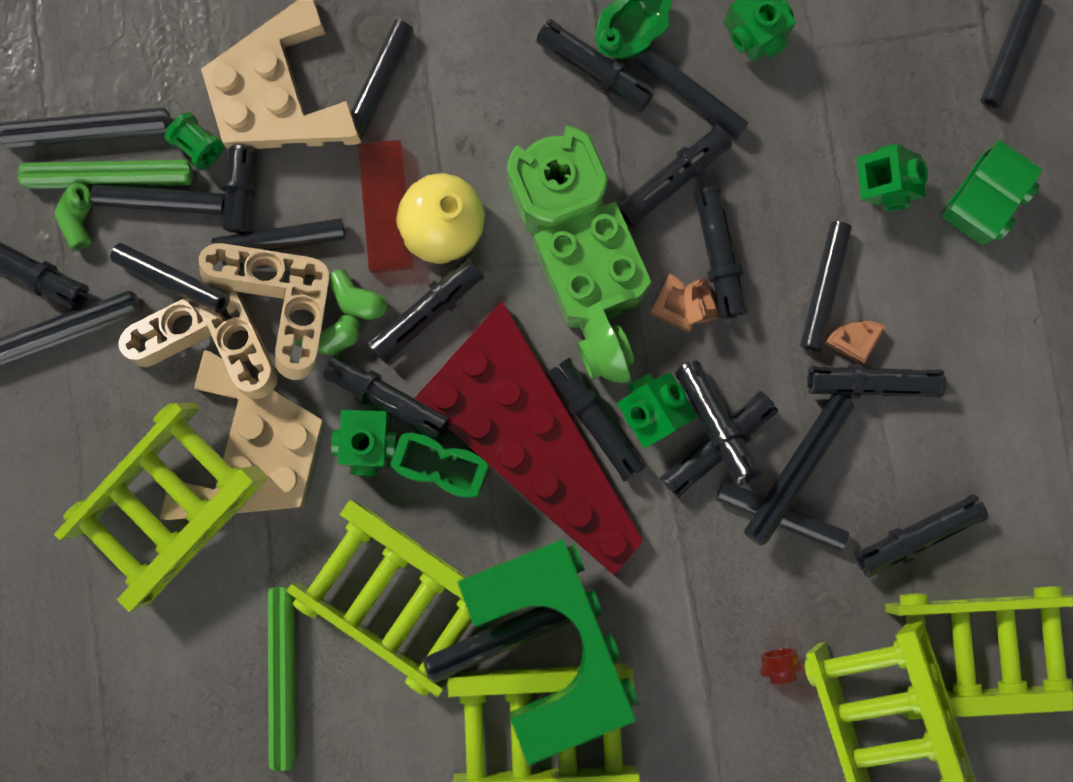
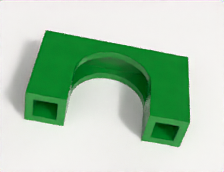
[457,539,639,765]

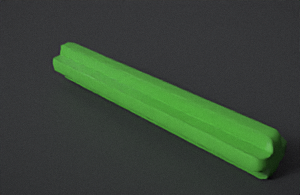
[18,160,193,189]
[268,586,296,771]

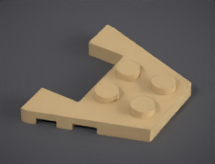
[201,0,361,150]
[159,350,325,520]

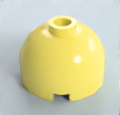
[396,173,485,264]

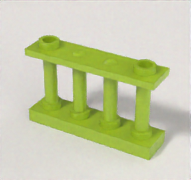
[54,402,269,613]
[286,500,472,697]
[885,586,1073,720]
[805,621,977,782]
[448,663,640,782]

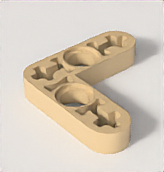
[199,243,329,380]
[119,289,278,399]

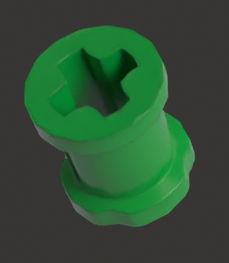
[165,112,225,170]

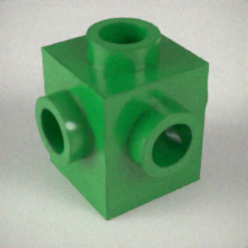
[723,0,796,63]
[856,144,928,211]
[617,372,698,449]
[331,410,398,476]

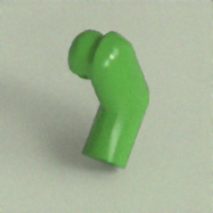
[55,183,92,251]
[329,269,387,320]
[295,315,361,356]

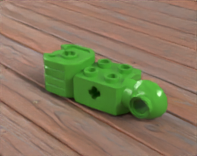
[507,125,651,383]

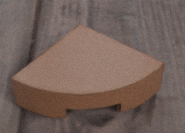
[649,273,693,333]
[684,277,720,324]
[823,321,886,365]

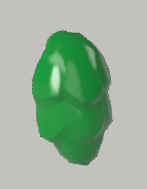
[595,0,672,60]

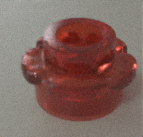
[759,648,804,684]

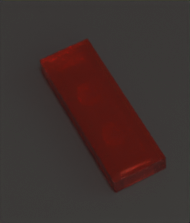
[358,140,414,273]

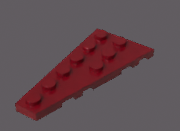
[414,301,643,575]

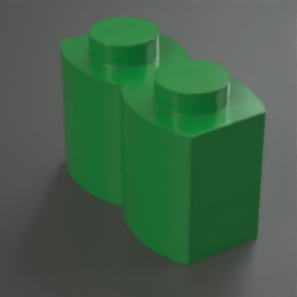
[940,140,1042,246]
[390,433,490,498]

